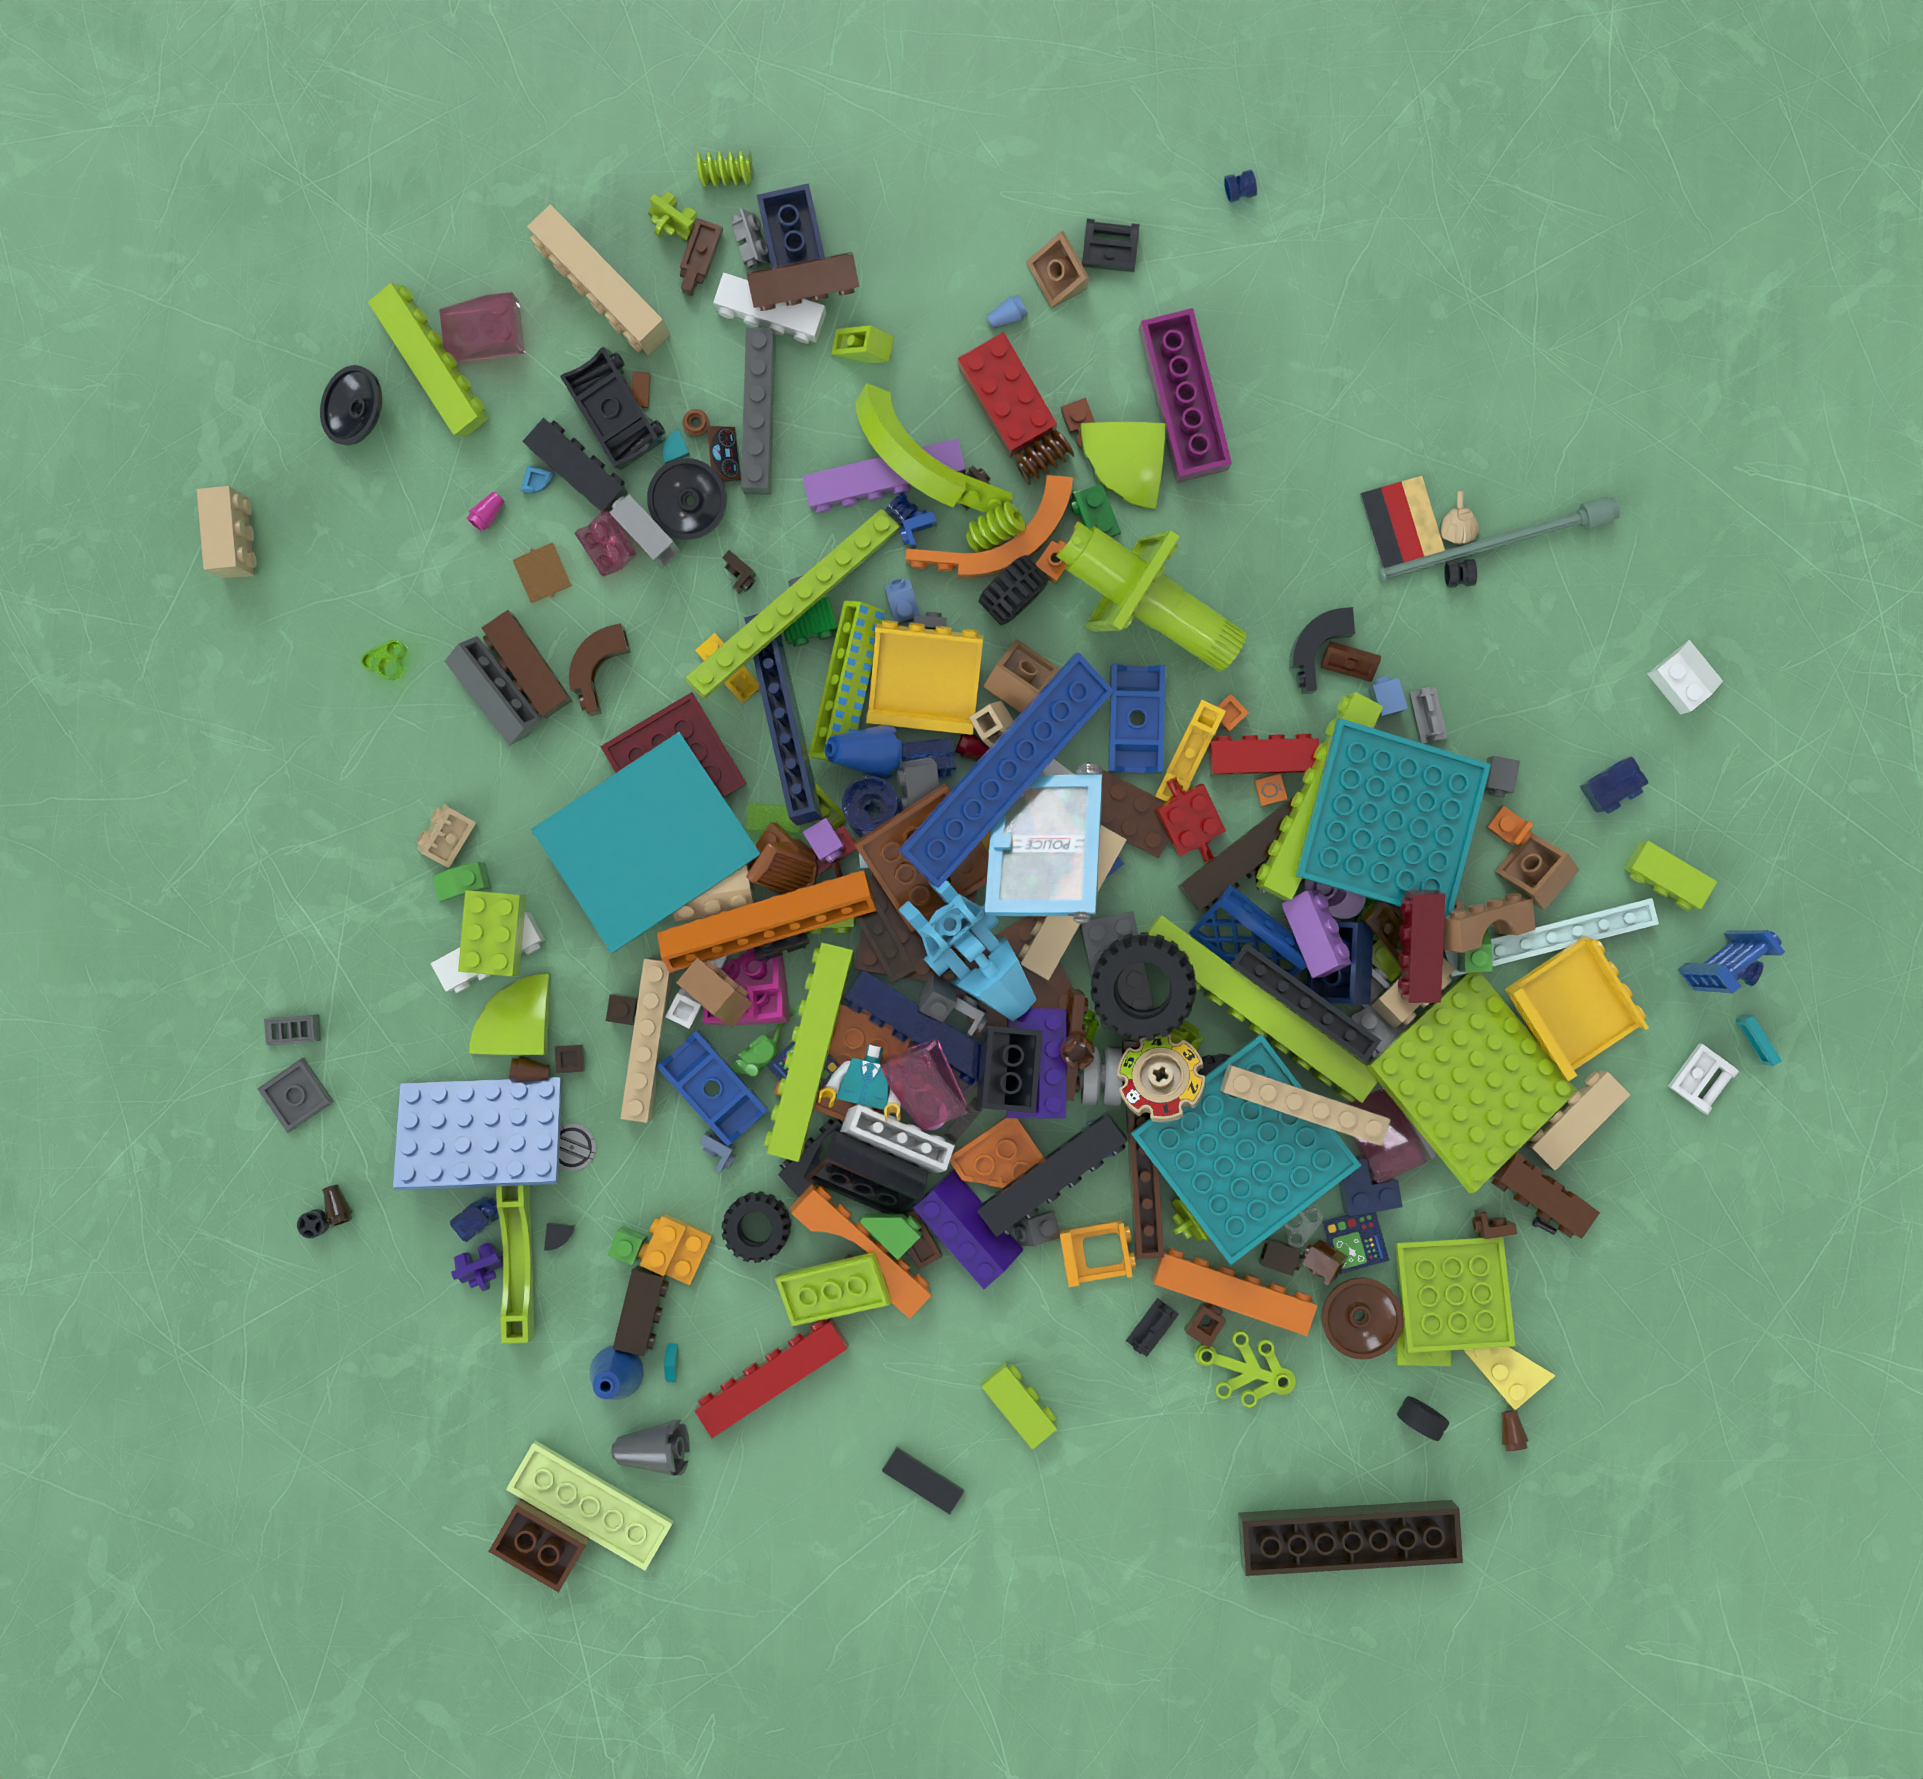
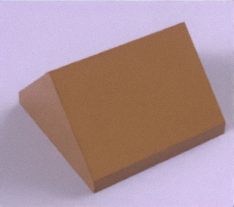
[1026,231,1089,308]

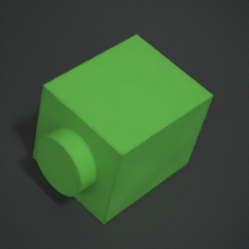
[607,1226,647,1265]

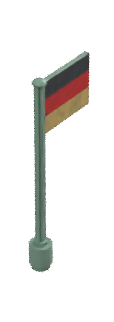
[1360,476,1620,582]

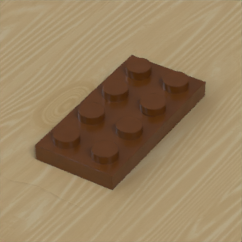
[1065,762,1169,858]

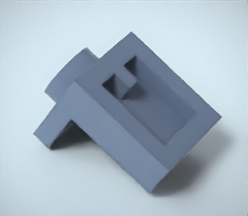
[699,1131,736,1173]

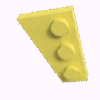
[1463,1347,1555,1410]

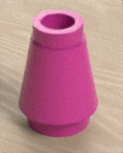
[466,491,505,532]

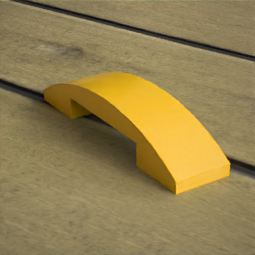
[1155,699,1226,802]

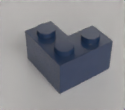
[1339,1155,1403,1216]

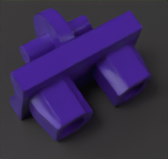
[451,1243,503,1291]

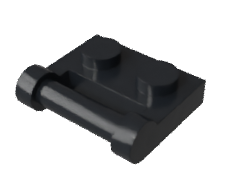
[1082,218,1140,272]

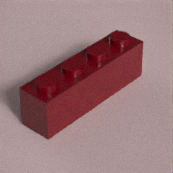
[1398,890,1446,1003]

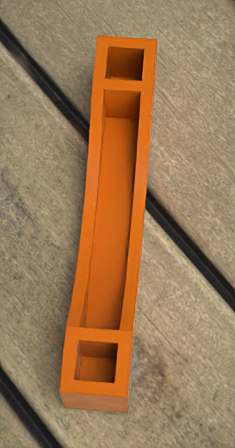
[790,1183,932,1319]

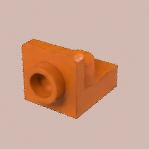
[1486,806,1533,846]

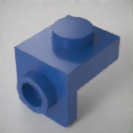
[900,510,937,549]

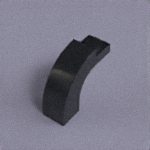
[1289,607,1355,694]

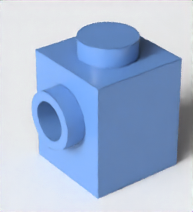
[1368,676,1408,718]

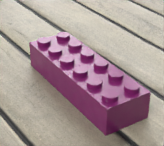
[1139,308,1232,483]

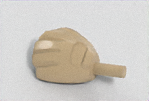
[1439,490,1480,544]

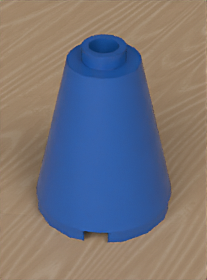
[824,725,902,779]
[590,1346,644,1400]

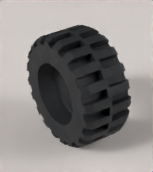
[1091,932,1196,1041]

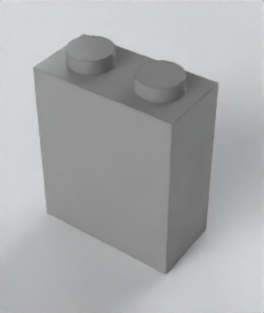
[609,494,681,569]

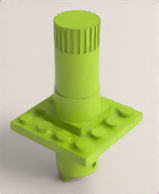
[1056,521,1247,672]

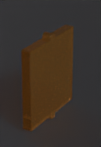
[513,543,572,603]

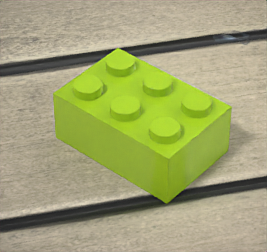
[458,890,526,976]

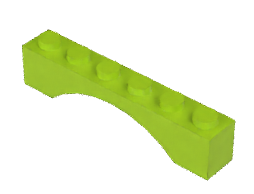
[496,1185,535,1344]

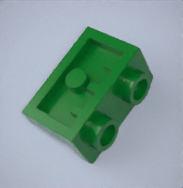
[1069,483,1121,538]

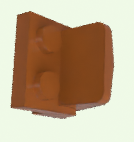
[746,822,817,895]

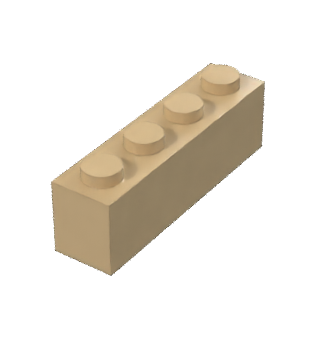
[1525,1070,1631,1171]

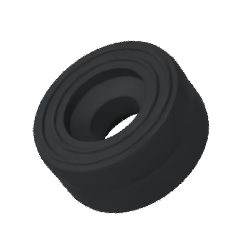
[1397,1396,1450,1441]

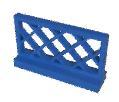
[1189,885,1307,977]

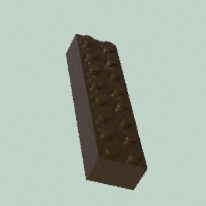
[1238,1500,1463,1576]

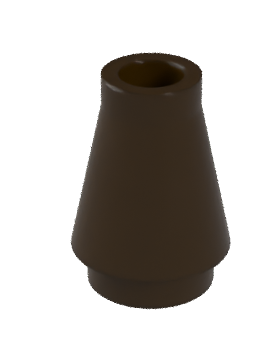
[322,1184,353,1227]

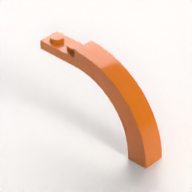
[905,475,1073,579]

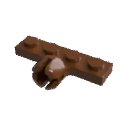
[1060,989,1095,1101]

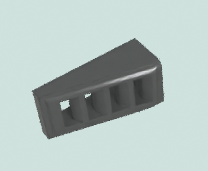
[264,1014,321,1045]

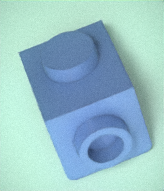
[884,578,920,623]

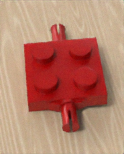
[1155,777,1226,862]

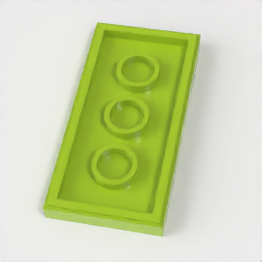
[775,1252,892,1327]

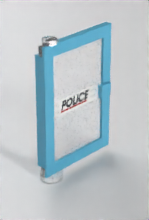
[985,764,1103,924]

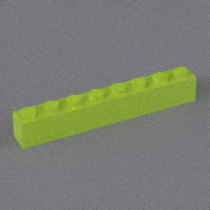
[1256,692,1383,901]
[764,942,854,1162]

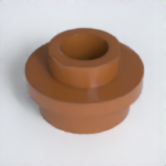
[682,409,709,436]

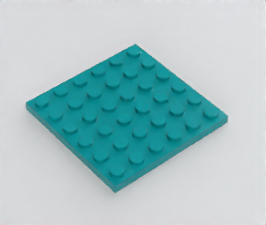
[1295,718,1491,916]
[1131,1034,1362,1265]

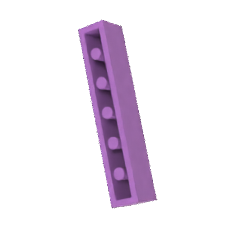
[802,438,966,514]

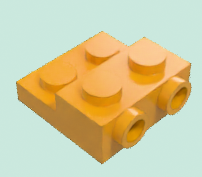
[638,1213,713,1285]

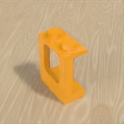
[1059,1220,1136,1287]

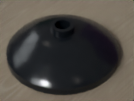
[320,365,382,446]
[647,458,727,540]

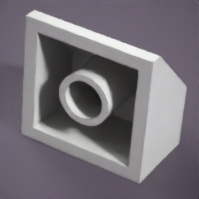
[1647,640,1723,715]

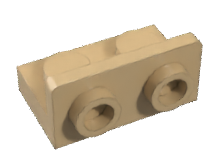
[417,803,476,868]

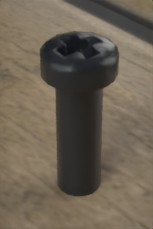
[1532,1217,1557,1235]

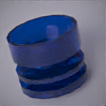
[842,776,901,838]

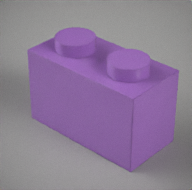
[803,818,846,863]

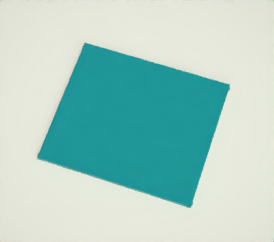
[531,732,760,954]

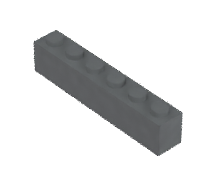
[741,328,776,495]

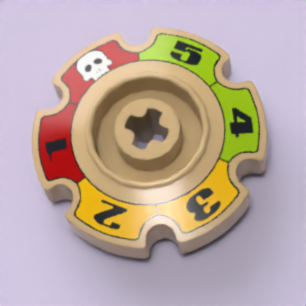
[1117,1035,1205,1122]

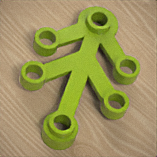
[1194,1330,1296,1408]

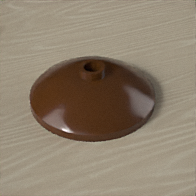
[1321,1277,1403,1360]

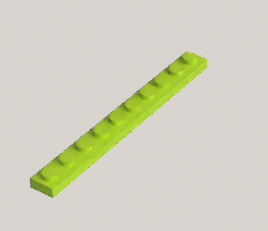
[686,508,900,700]

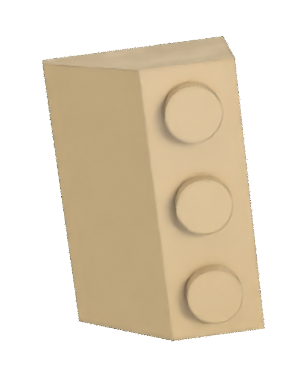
[673,864,755,922]

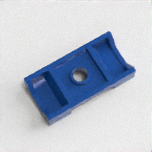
[1108,664,1165,774]
[656,1030,769,1147]

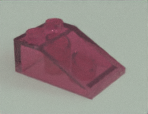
[439,292,525,362]
[880,1038,970,1130]
[1348,1088,1428,1184]

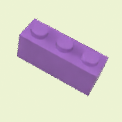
[1281,890,1352,978]

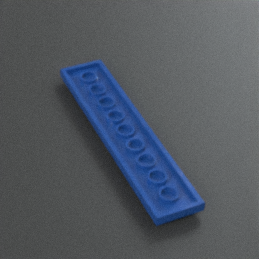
[898,653,1114,888]

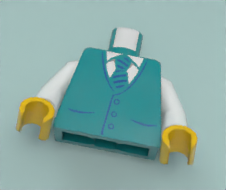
[818,1044,902,1121]

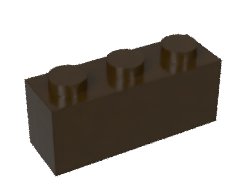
[613,1266,669,1356]

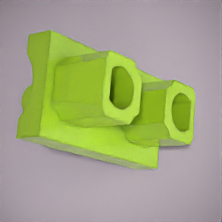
[648,191,697,242]
[1170,1197,1210,1242]

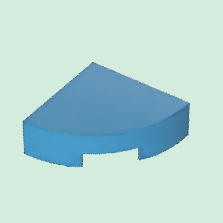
[521,465,555,494]

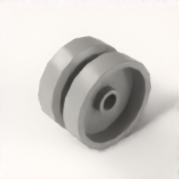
[1079,1046,1122,1106]

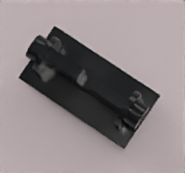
[754,932,810,962]
[1125,1298,1179,1357]

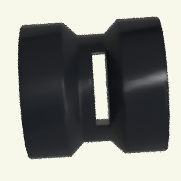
[1444,559,1477,588]

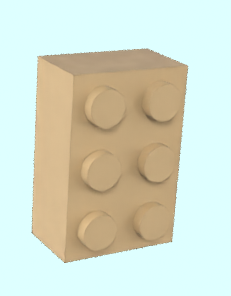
[197,486,257,579]

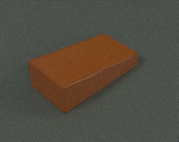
[632,372,651,408]

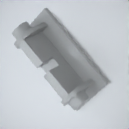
[731,209,770,269]
[1410,687,1447,744]

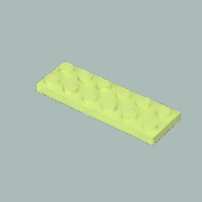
[506,1440,674,1571]

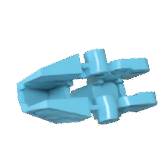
[898,880,1037,1021]

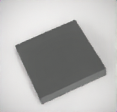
[258,1058,334,1133]

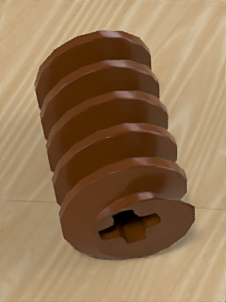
[1015,430,1074,485]

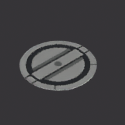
[559,1123,596,1171]

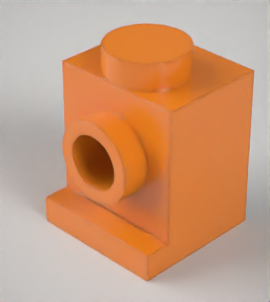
[1036,540,1067,585]

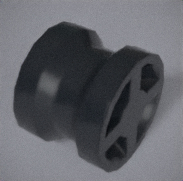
[297,1209,330,1238]

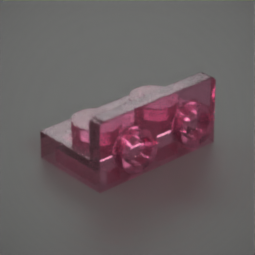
[575,510,637,576]

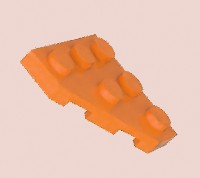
[949,1117,1044,1188]

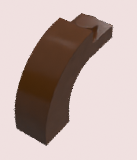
[569,623,631,716]

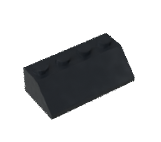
[804,1131,928,1214]

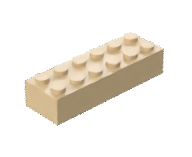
[527,204,670,357]

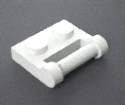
[1668,1043,1739,1115]

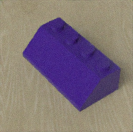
[1006,1008,1066,1119]
[913,1169,1024,1289]

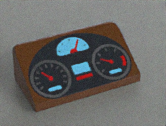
[707,426,741,482]

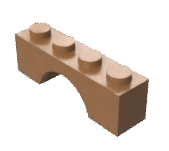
[1443,893,1535,953]

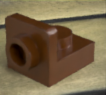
[1472,1209,1517,1239]

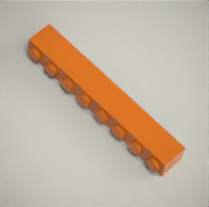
[657,870,876,973]

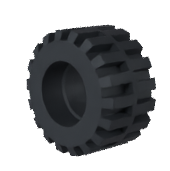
[978,555,1049,625]
[721,1191,791,1263]

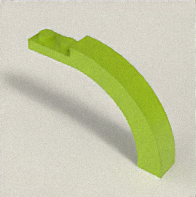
[855,383,1013,513]

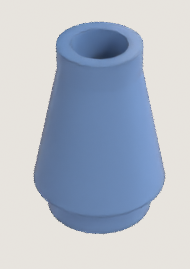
[987,295,1028,329]

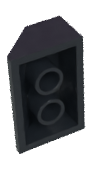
[976,1026,1042,1113]

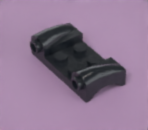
[560,347,666,470]

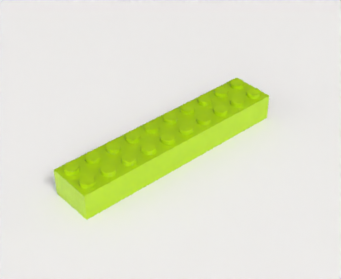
[1145,915,1378,1103]

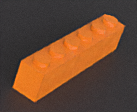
[1151,1248,1318,1336]

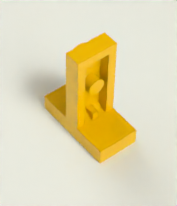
[695,633,760,704]

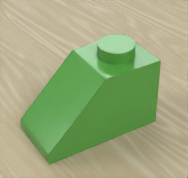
[432,862,491,902]
[1457,928,1493,972]
[859,1214,923,1260]

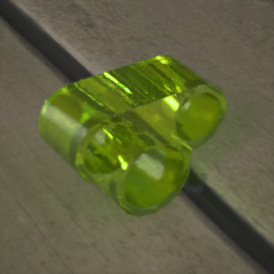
[360,640,408,681]

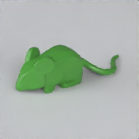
[729,1003,801,1076]

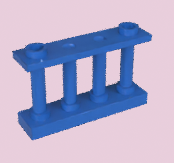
[1678,930,1785,993]

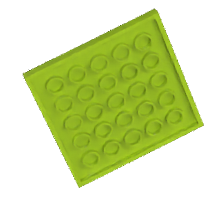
[1366,972,1577,1194]

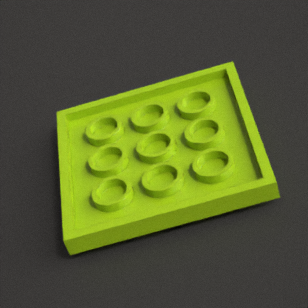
[1395,1237,1516,1353]

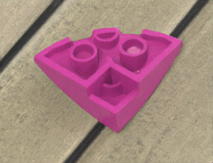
[703,948,789,1025]

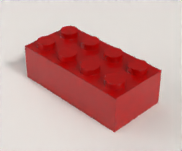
[957,332,1057,458]

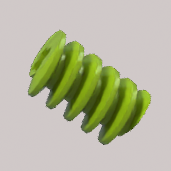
[696,150,753,187]
[966,501,1026,552]

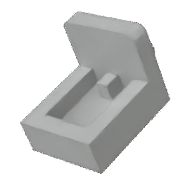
[954,994,988,1036]

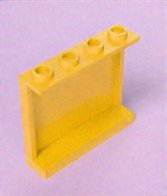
[866,620,984,735]
[1504,936,1649,1082]

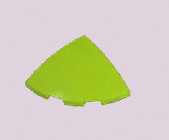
[1080,422,1166,510]
[469,973,550,1055]

